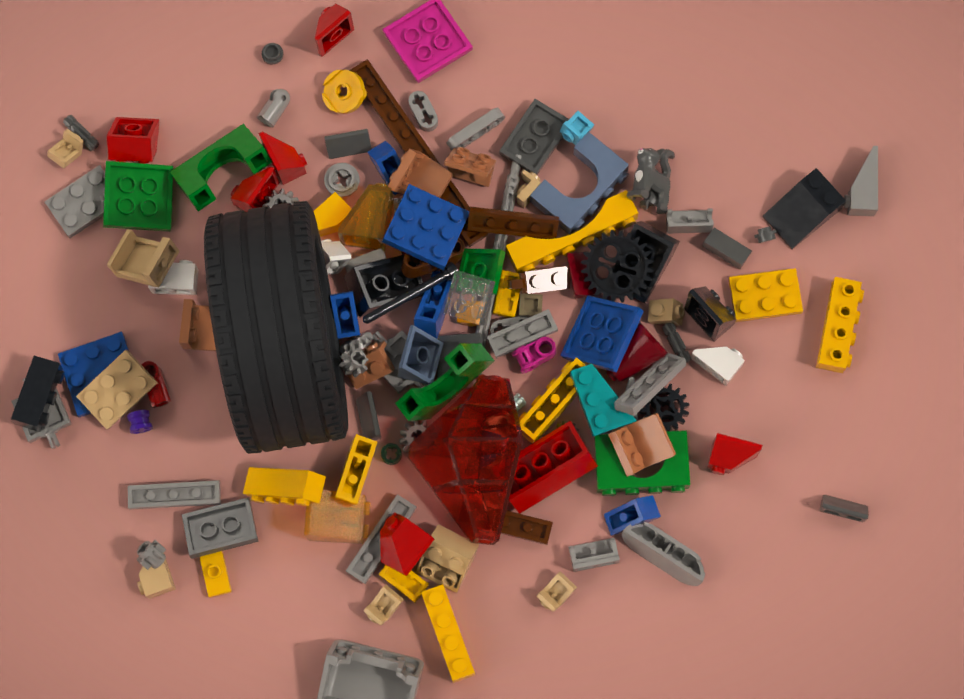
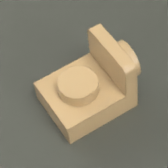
[517,169,541,209]

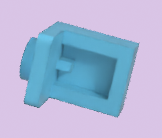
[560,111,594,145]

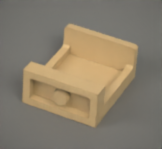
[107,229,179,288]

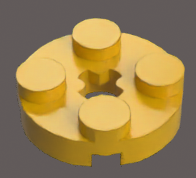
[322,70,367,114]

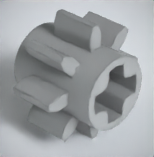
[339,347,369,378]
[137,540,166,570]

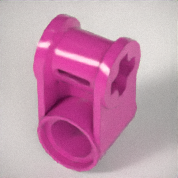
[511,337,556,374]

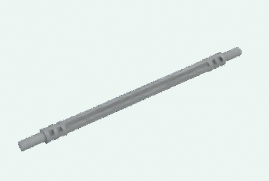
[466,154,522,390]

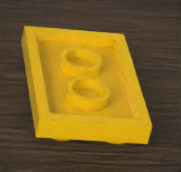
[728,268,803,322]

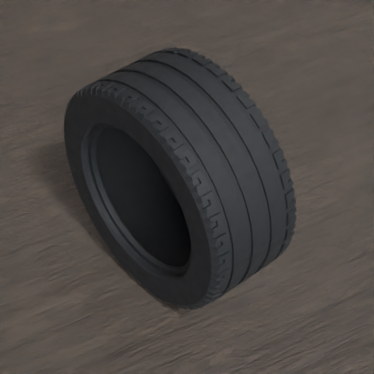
[204,201,348,454]

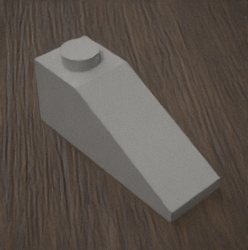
[844,146,878,216]

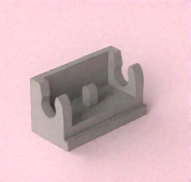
[666,208,714,234]
[568,538,620,572]

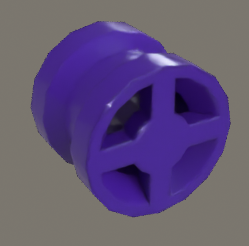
[127,410,153,434]

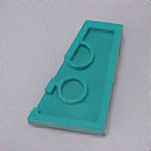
[569,364,637,437]

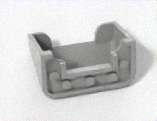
[317,640,424,699]

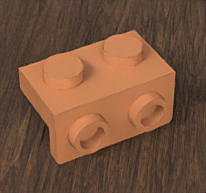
[347,341,395,389]

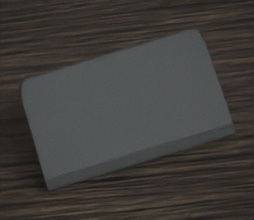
[324,129,372,159]
[702,227,752,269]
[356,391,382,440]
[819,495,869,522]

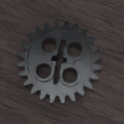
[581,229,655,303]

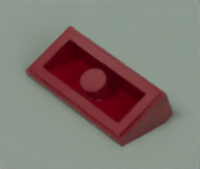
[566,252,596,299]

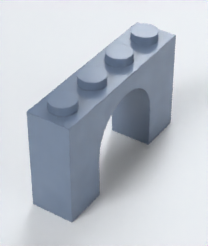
[530,131,629,235]

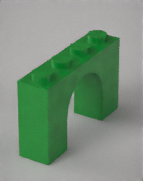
[170,123,273,211]
[395,343,495,421]
[594,430,690,496]

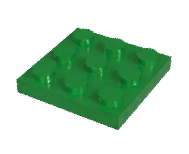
[103,161,173,232]

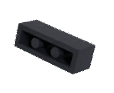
[11,355,65,432]

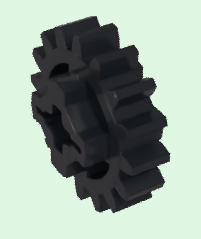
[640,384,690,431]

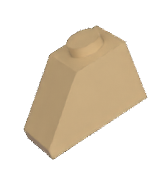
[137,553,176,599]

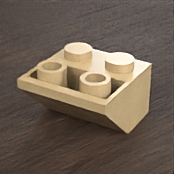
[416,524,480,593]

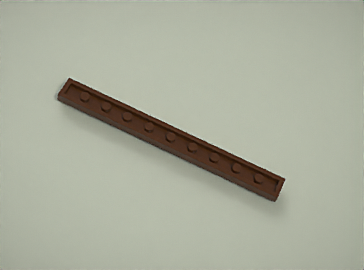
[349,59,488,248]

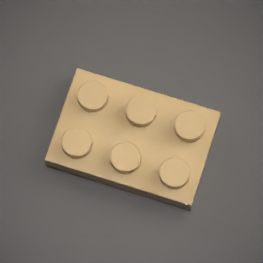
[76,350,158,430]

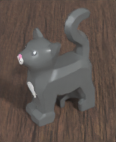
[627,148,675,214]

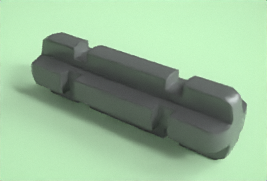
[63,115,99,151]
[662,323,691,363]

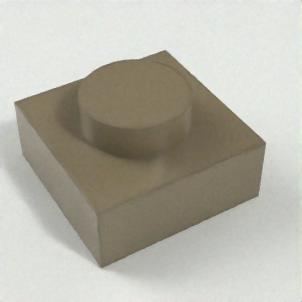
[519,294,543,318]

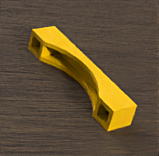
[506,190,639,273]

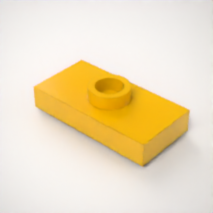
[493,270,521,318]
[200,551,232,598]
[379,565,429,603]

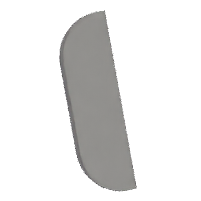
[622,522,705,586]

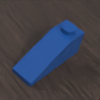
[414,271,454,339]

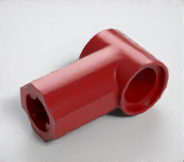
[141,361,171,408]

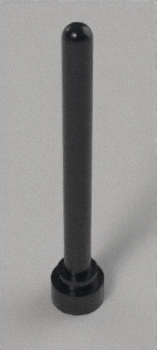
[363,262,460,324]

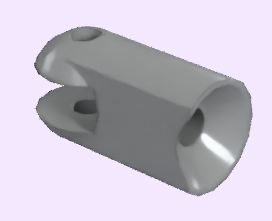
[257,89,290,128]

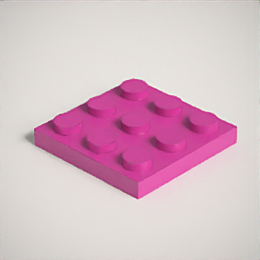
[383,0,473,83]

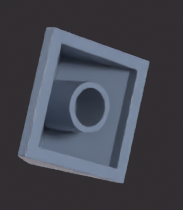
[398,325,444,385]

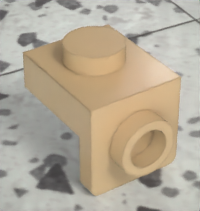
[47,129,83,168]
[648,298,685,326]
[537,571,577,612]
[364,585,404,625]

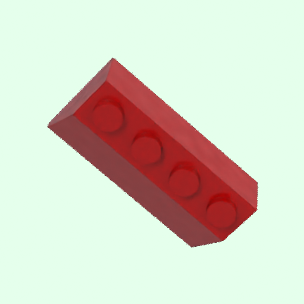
[492,421,598,514]

